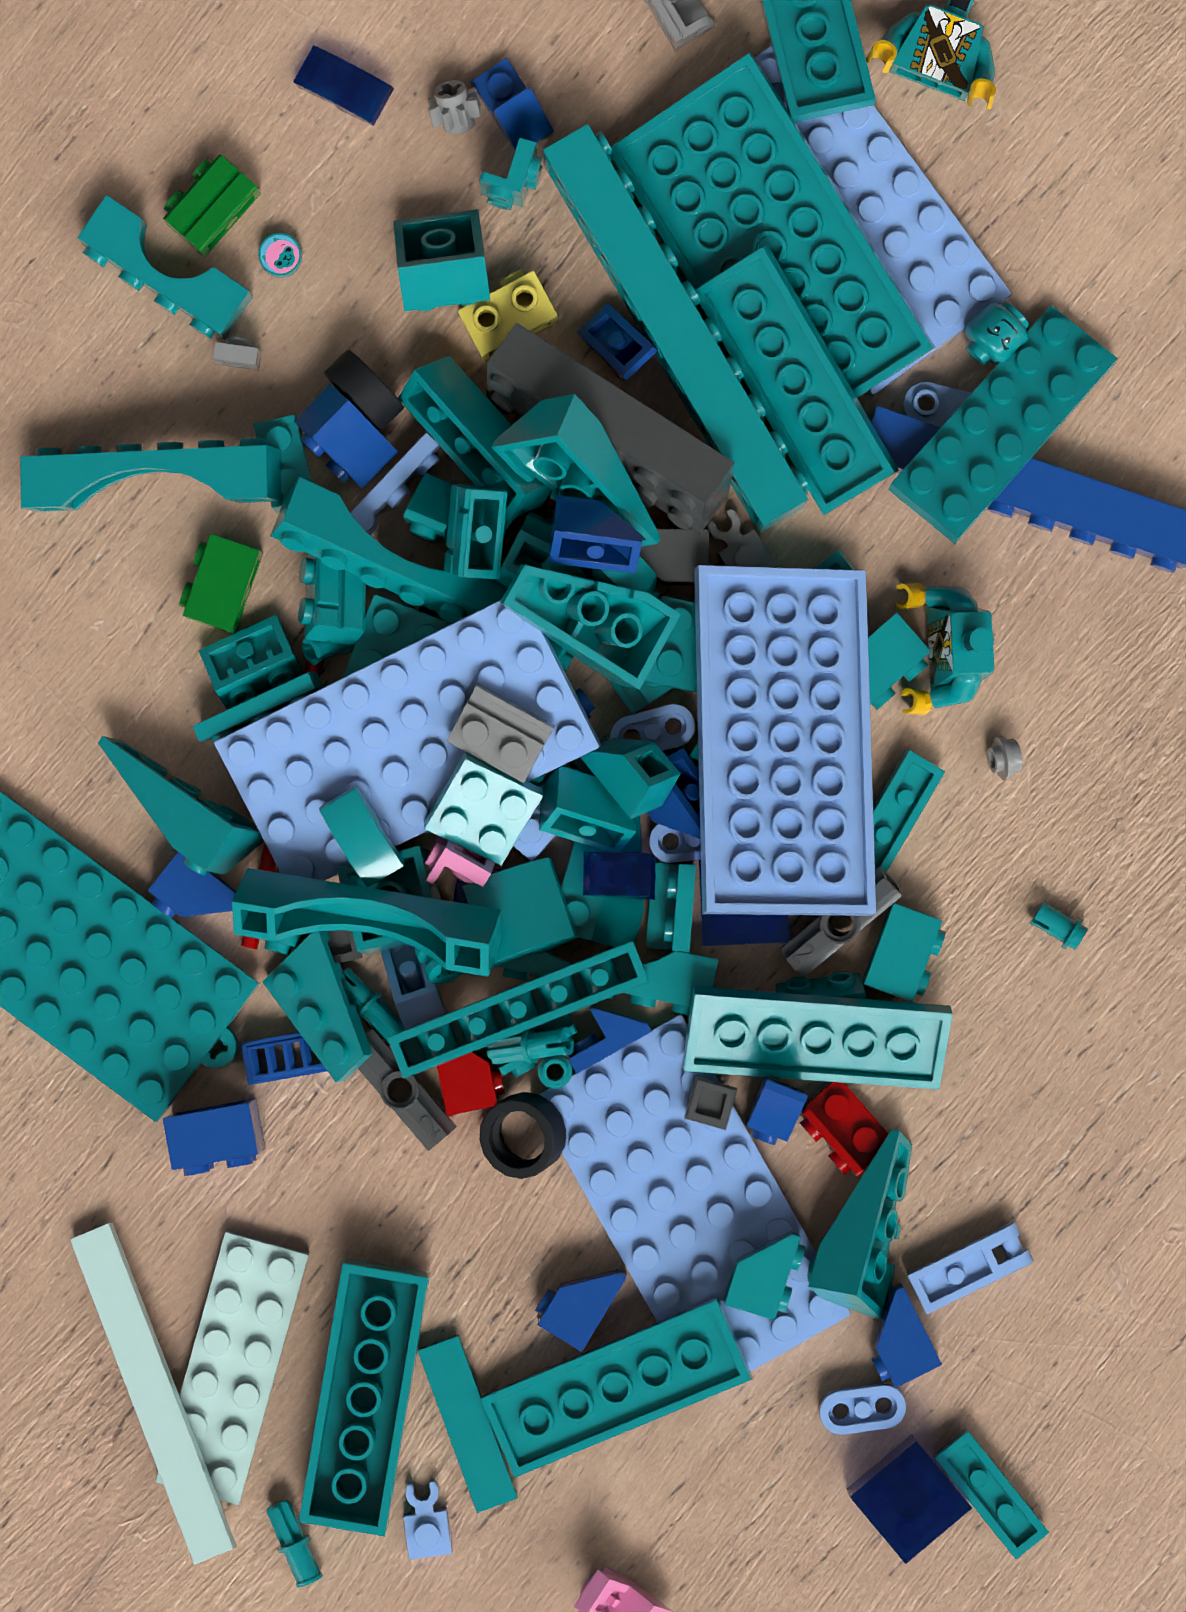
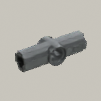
[780,866,903,977]
[358,1028,457,1151]

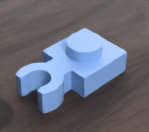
[403,1479,452,1560]

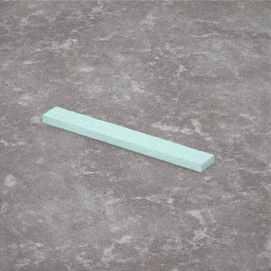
[70,1223,237,1565]

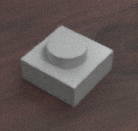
[213,337,261,371]

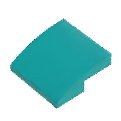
[462,857,578,968]

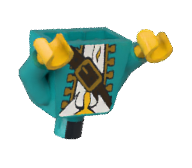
[866,0,996,110]
[896,582,994,715]

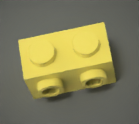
[458,270,558,362]

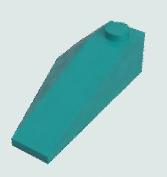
[561,816,644,947]

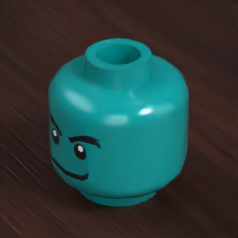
[965,301,1029,366]

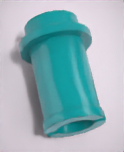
[302,638,356,665]
[1030,900,1088,950]
[538,1055,572,1089]

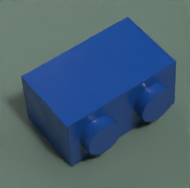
[294,384,398,489]

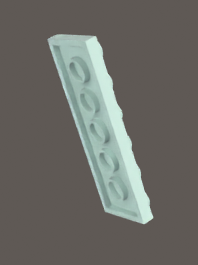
[156,1231,309,1505]

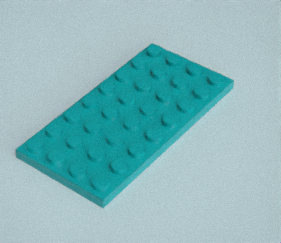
[610,53,936,398]
[0,790,260,1122]

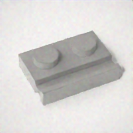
[447,684,555,783]

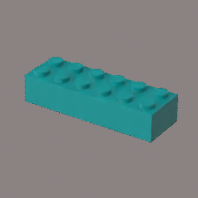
[299,1258,431,1537]

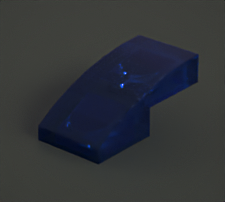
[293,45,394,126]

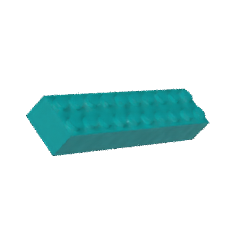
[543,124,810,534]

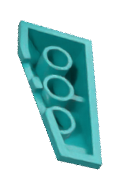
[491,394,661,546]
[500,564,681,690]
[98,736,264,876]
[807,1129,912,1320]

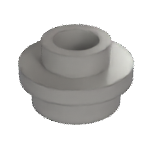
[987,736,1023,780]

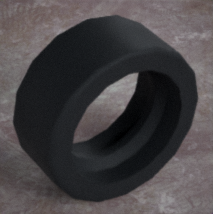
[324,350,404,431]
[479,1092,567,1179]

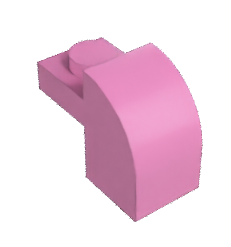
[574,1567,673,1612]

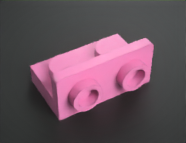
[425,835,495,887]

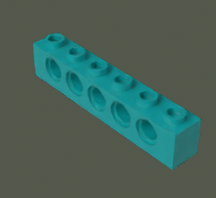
[387,940,649,1079]

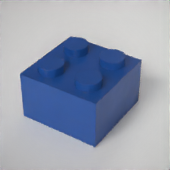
[163,1098,266,1176]

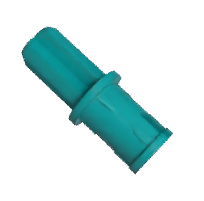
[341,966,405,1043]
[487,1027,574,1064]
[267,1500,323,1588]

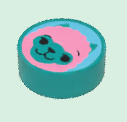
[258,233,302,278]

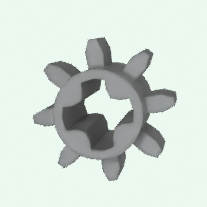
[427,80,482,135]

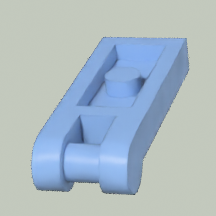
[350,433,440,535]
[907,1222,1034,1314]

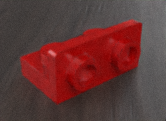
[800,1082,888,1177]

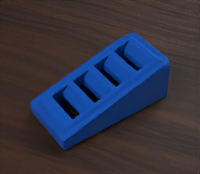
[241,1032,327,1085]

